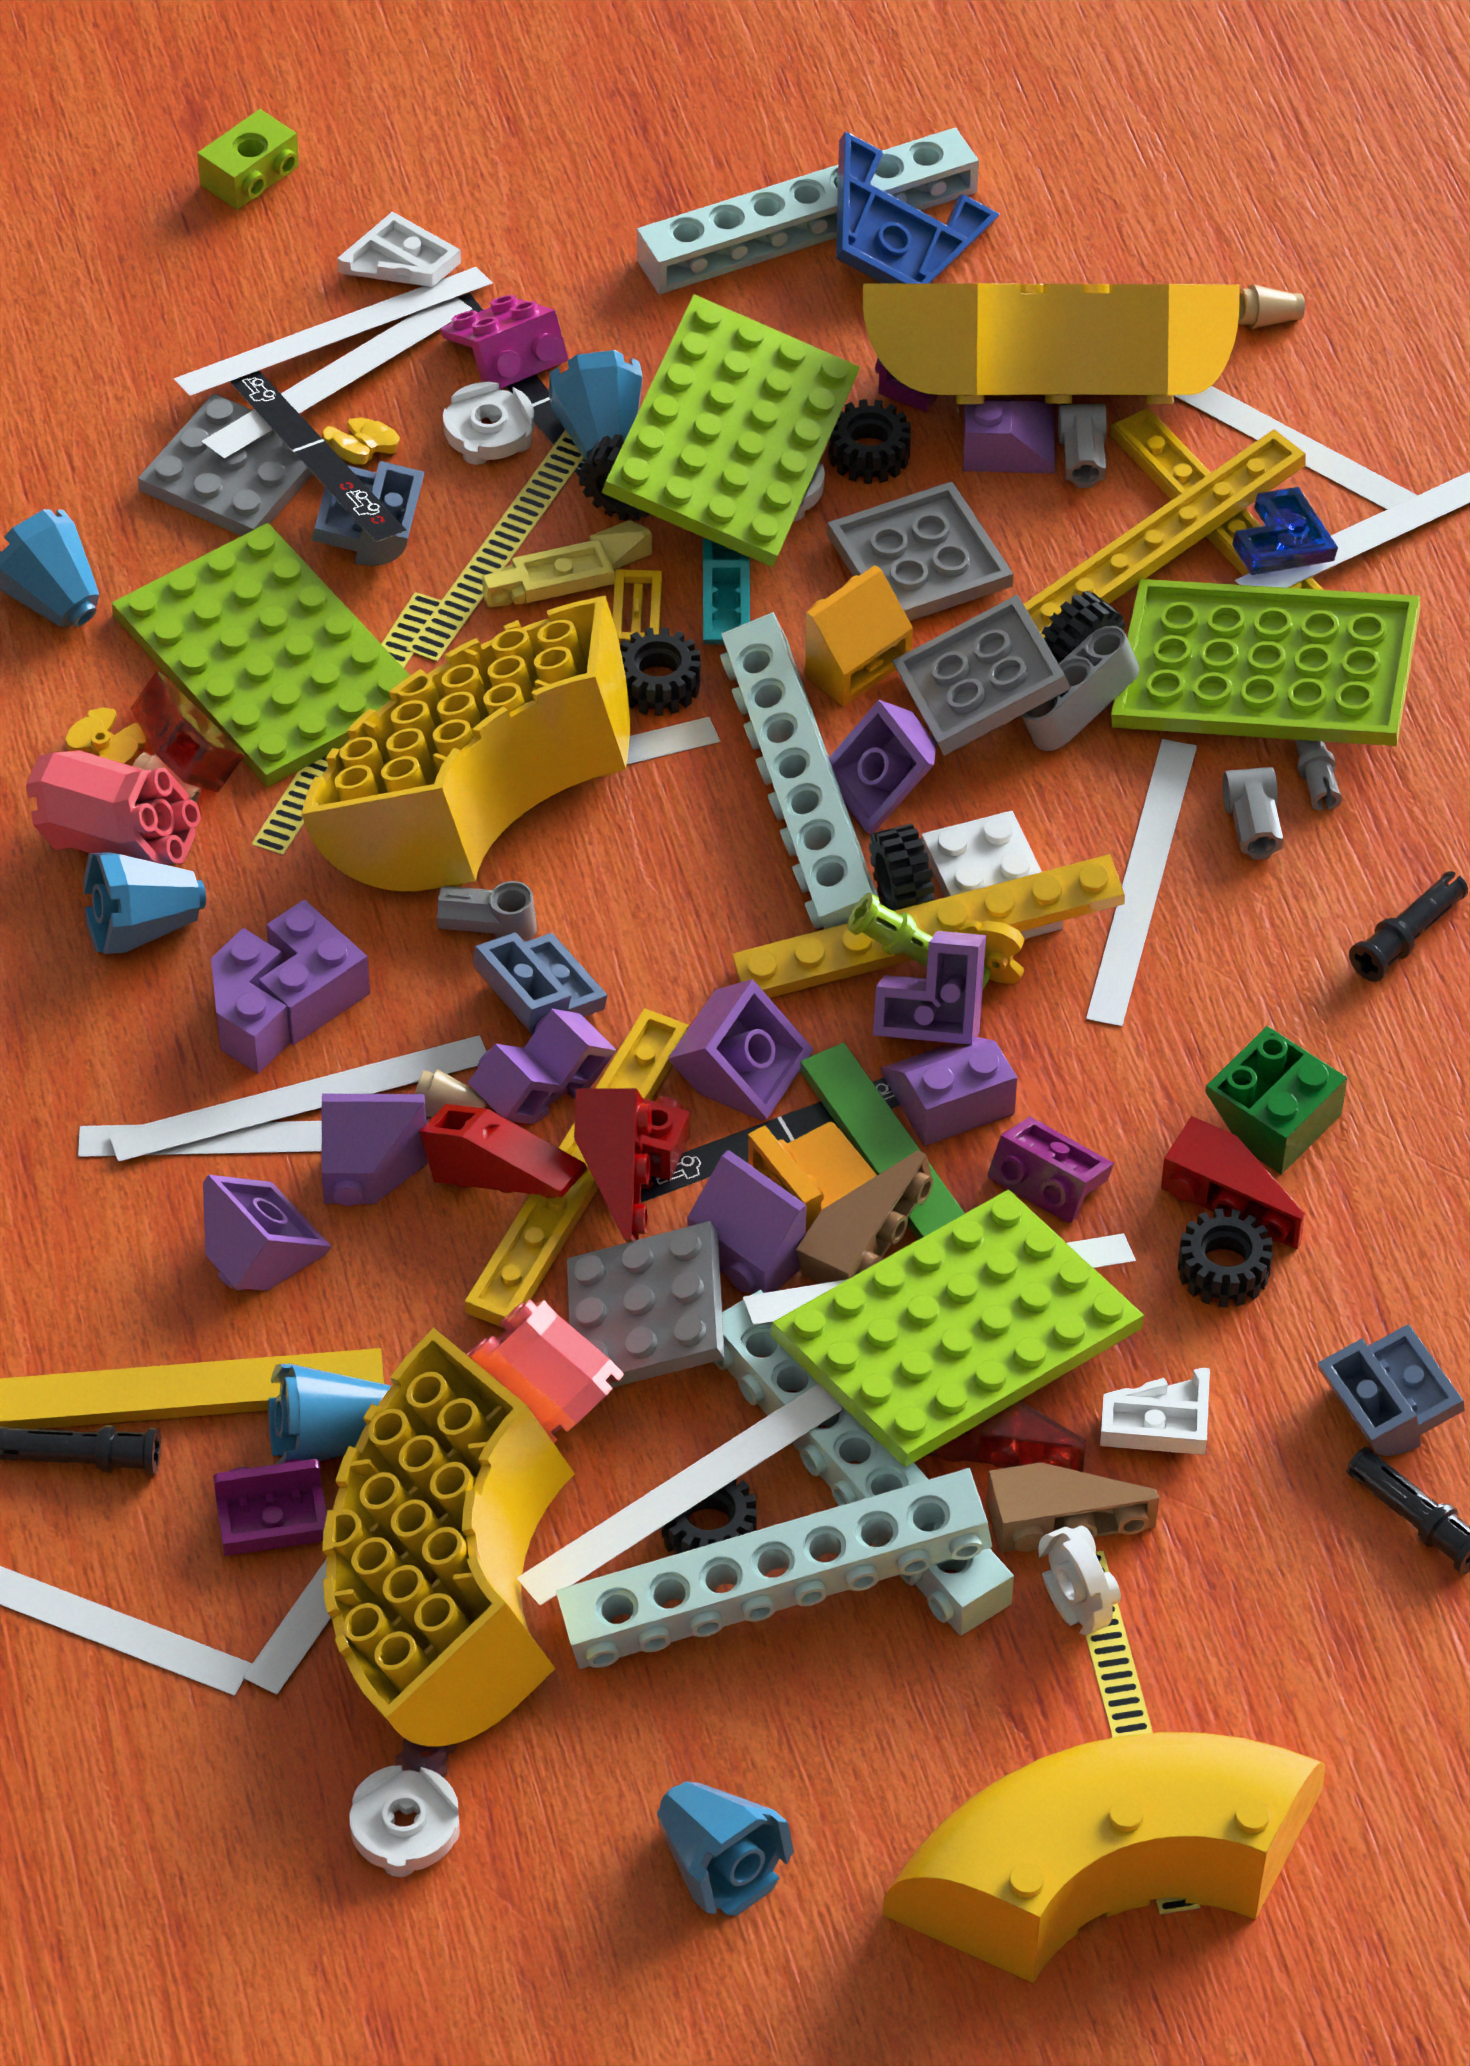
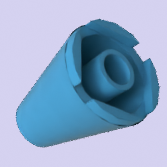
[268,1363,391,1464]

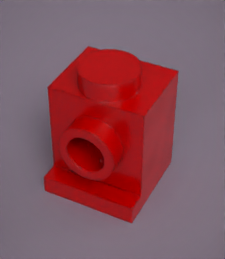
[642,1097,690,1181]

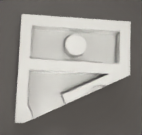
[337,212,461,287]
[1100,1368,1210,1455]

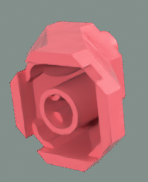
[26,751,200,866]
[466,1300,624,1443]

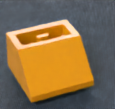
[804,565,913,707]

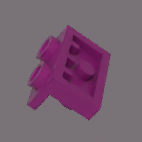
[988,1116,1114,1223]

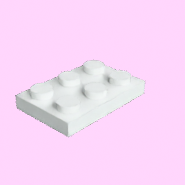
[921,811,1063,939]

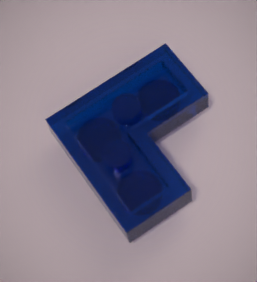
[1232,487,1338,575]

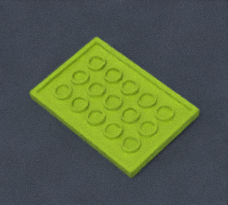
[601,294,860,567]
[111,523,410,788]
[1111,579,1420,746]
[770,1189,1144,1467]

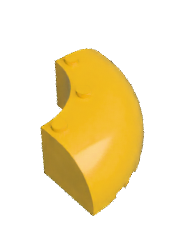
[863,283,1240,404]
[301,595,630,892]
[322,1327,575,1747]
[882,1732,1325,1983]

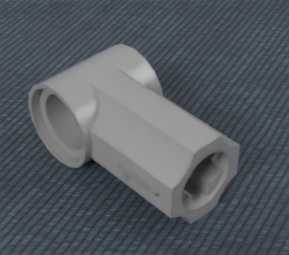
[1058,403,1106,488]
[1222,767,1283,860]
[437,881,537,942]

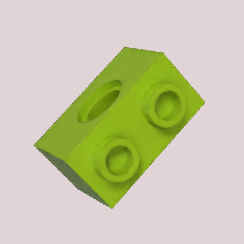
[197,109,299,210]

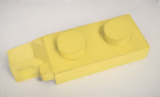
[482,539,615,607]

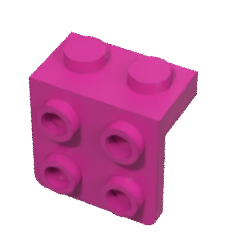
[441,295,569,389]

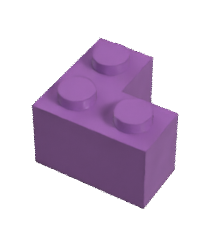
[259,899,370,1045]
[873,931,986,1045]

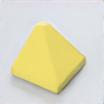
[589,520,652,569]

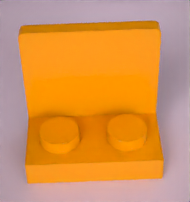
[748,1122,877,1235]

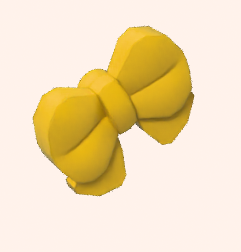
[322,418,400,464]
[65,707,147,766]
[959,920,1025,984]

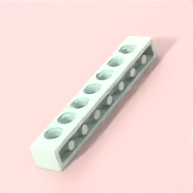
[637,127,979,295]
[720,612,880,930]
[714,1290,1014,1636]
[556,1468,992,1669]

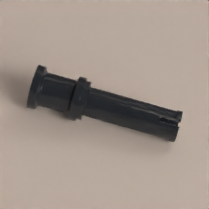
[1349,871,1468,982]
[0,1425,161,1474]
[1346,1447,1470,1574]

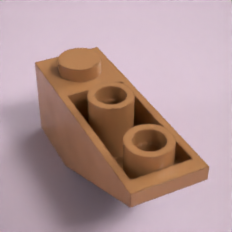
[796,1150,933,1284]
[987,1463,1159,1552]

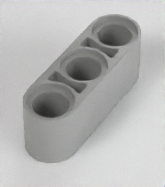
[1021,626,1139,751]

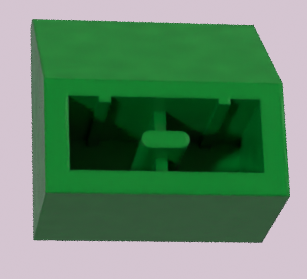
[1205,1026,1348,1175]

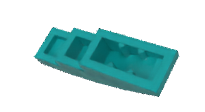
[703,537,750,645]

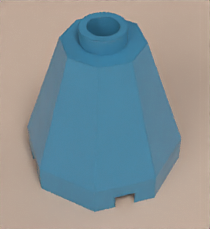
[549,350,643,461]
[0,509,99,627]
[83,852,206,954]
[657,1781,794,1916]

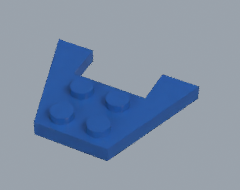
[836,131,1000,283]

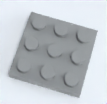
[138,393,313,536]
[827,481,1013,621]
[892,595,1071,756]
[567,1221,725,1388]

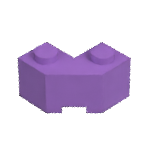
[211,928,290,1074]
[468,1009,617,1124]

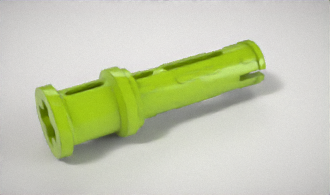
[847,892,991,990]

